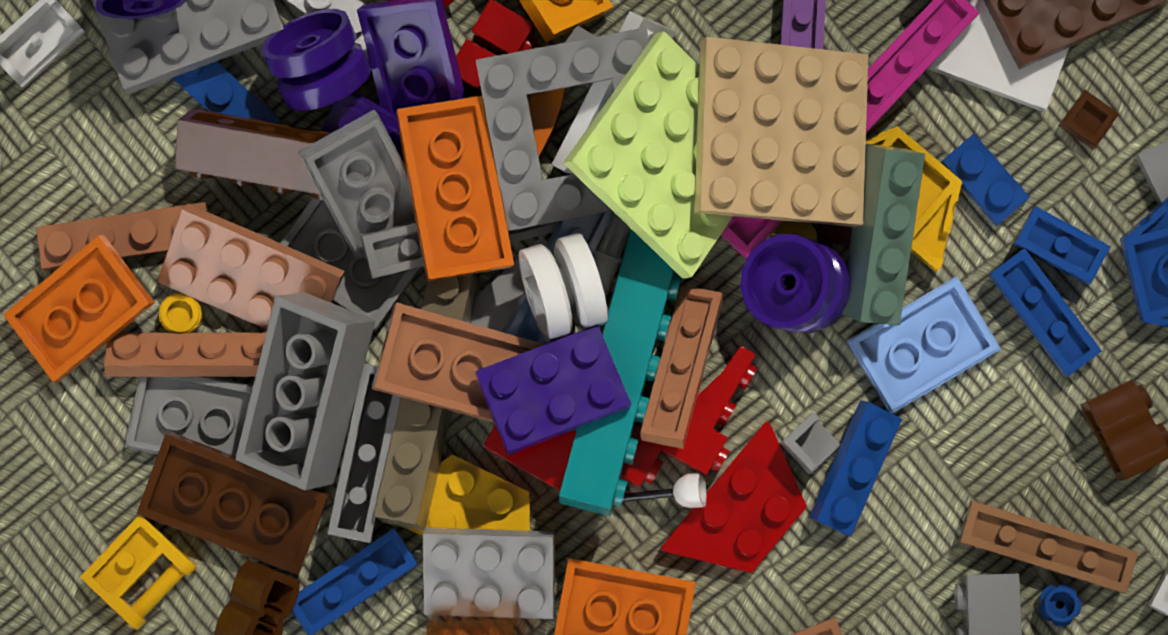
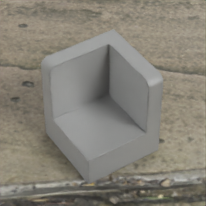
[779,412,841,475]

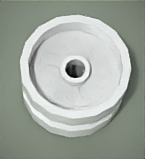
[518,232,608,342]

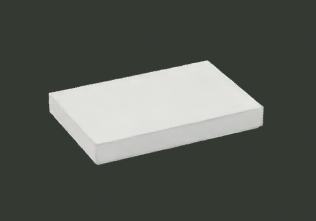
[928,0,1069,112]

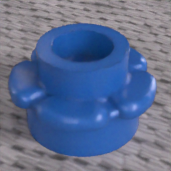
[1038,584,1081,626]

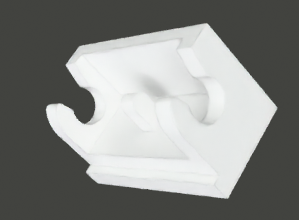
[0,0,85,89]

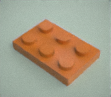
[3,235,155,383]
[554,558,696,635]

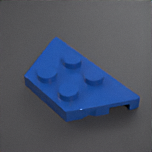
[1120,197,1168,327]

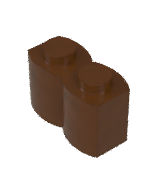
[1080,380,1168,481]
[215,560,300,635]

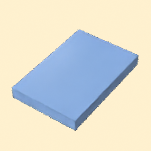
[846,276,1001,413]

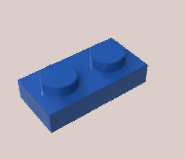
[940,133,1030,226]
[1013,206,1111,285]

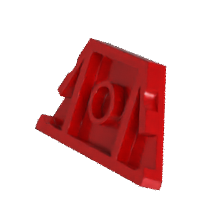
[660,421,807,573]

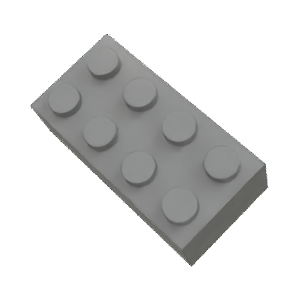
[235,292,375,491]

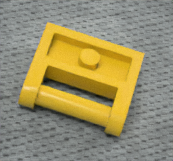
[80,515,198,631]

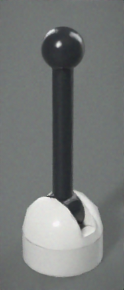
[613,472,707,508]

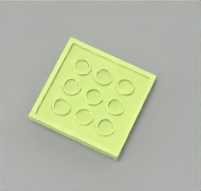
[563,31,733,278]

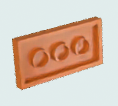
[395,96,514,282]

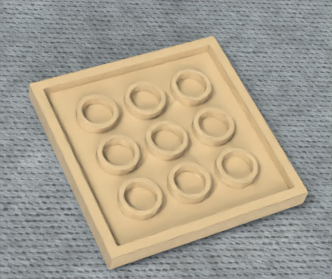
[694,37,868,227]

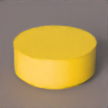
[159,292,203,334]

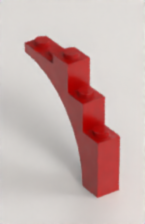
[483,346,758,492]

